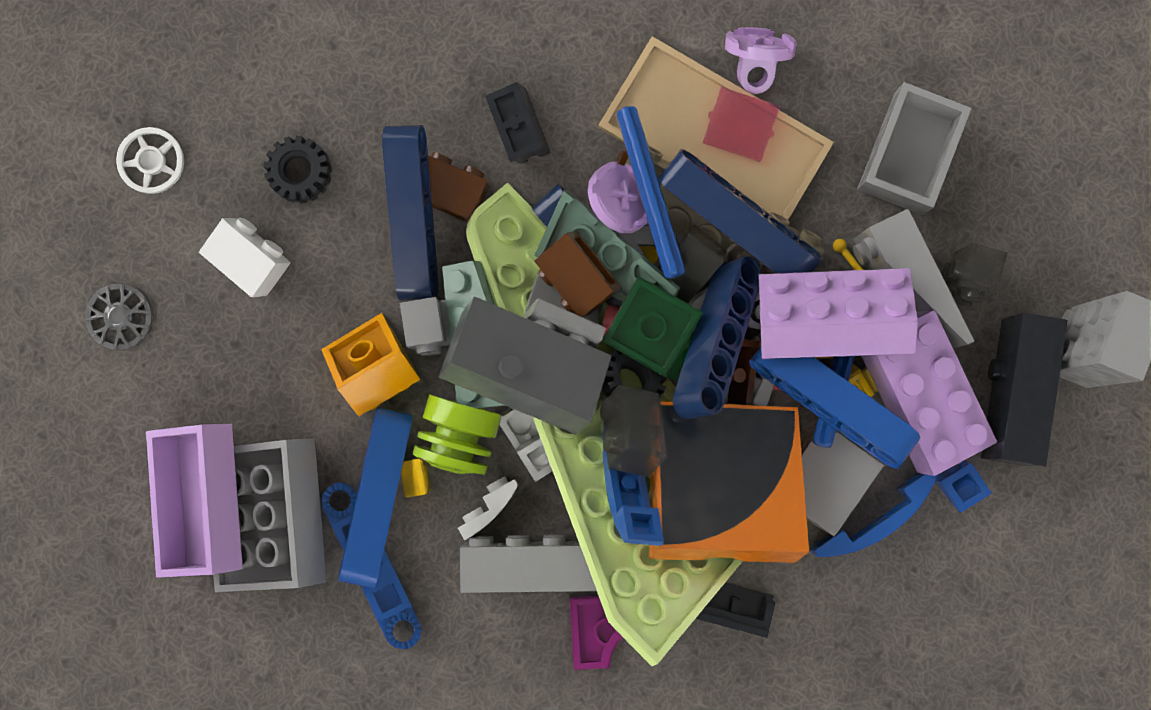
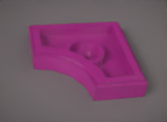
[569,595,623,670]

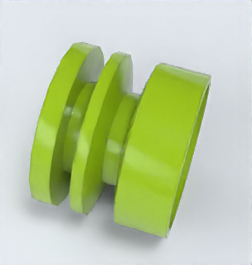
[412,395,502,475]

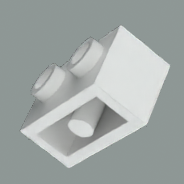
[199,217,291,297]

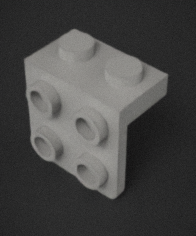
[523,273,606,348]

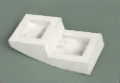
[500,408,552,482]

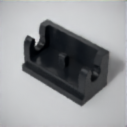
[485,82,551,164]
[696,582,775,638]

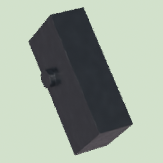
[981,312,1068,467]

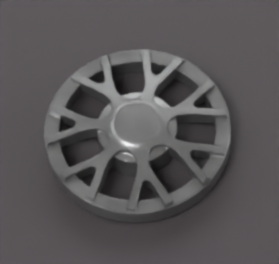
[85,284,153,350]

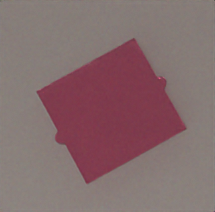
[702,87,780,162]

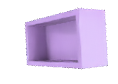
[759,268,918,359]
[861,310,997,476]
[146,424,243,578]

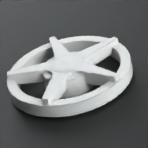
[116,127,184,194]

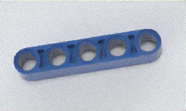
[749,346,920,469]
[338,407,413,588]

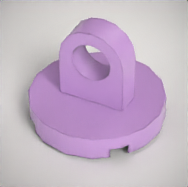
[725,27,797,94]
[588,162,648,233]

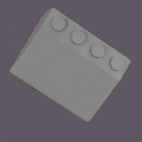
[213,438,327,592]

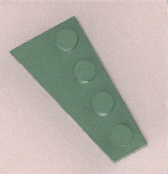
[534,190,680,302]
[442,261,504,409]

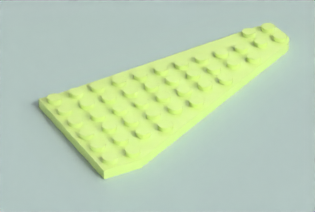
[466,183,743,666]

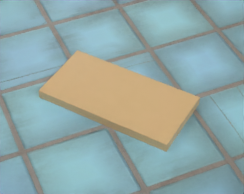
[598,36,834,220]

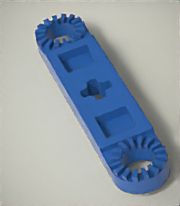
[321,483,422,649]

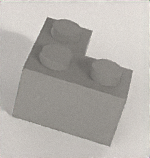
[400,297,450,357]

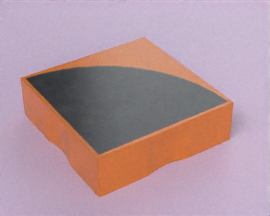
[644,401,809,563]

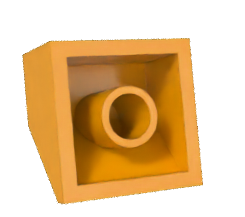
[321,313,420,417]

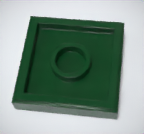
[602,276,703,378]

